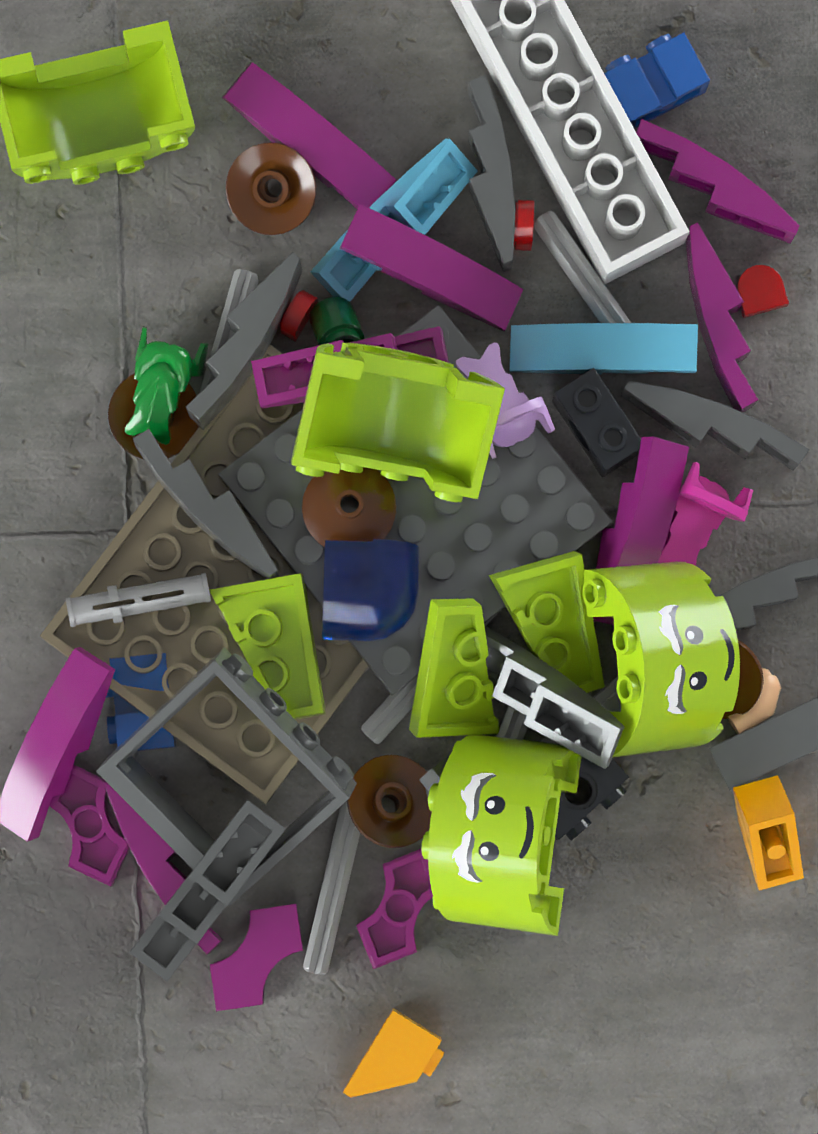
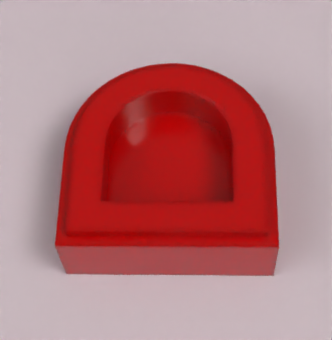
[514,200,534,251]
[736,265,789,318]
[280,290,319,342]

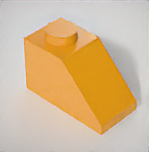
[733,775,804,891]
[343,1008,445,1098]

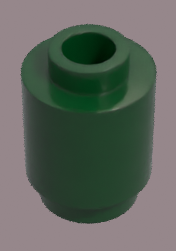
[309,297,365,345]

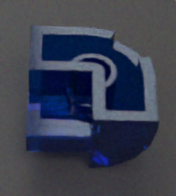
[322,539,420,641]

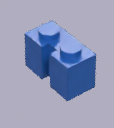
[604,33,710,129]
[106,653,177,751]

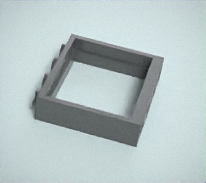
[96,647,357,906]

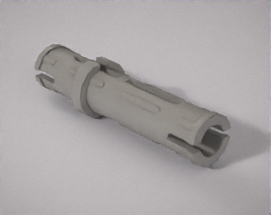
[66,573,211,627]

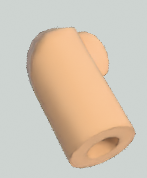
[728,668,781,734]

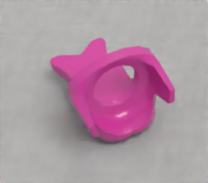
[658,462,753,566]

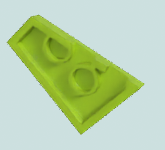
[489,551,605,693]
[209,573,326,720]
[409,598,500,738]

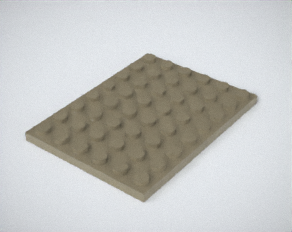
[40,345,369,805]

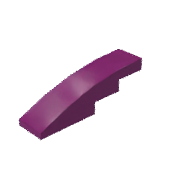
[222,62,398,209]
[636,119,800,244]
[340,204,524,332]
[686,222,758,413]
[251,326,449,408]
[593,437,689,626]
[0,647,115,842]
[105,784,223,955]

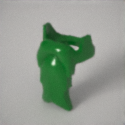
[125,326,209,445]

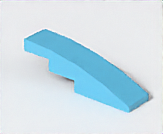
[310,139,478,301]
[510,323,698,375]

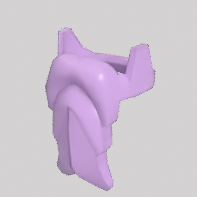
[455,343,555,459]

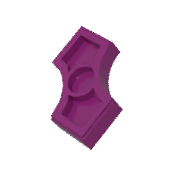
[50,764,130,887]
[356,849,433,969]
[210,903,303,1012]

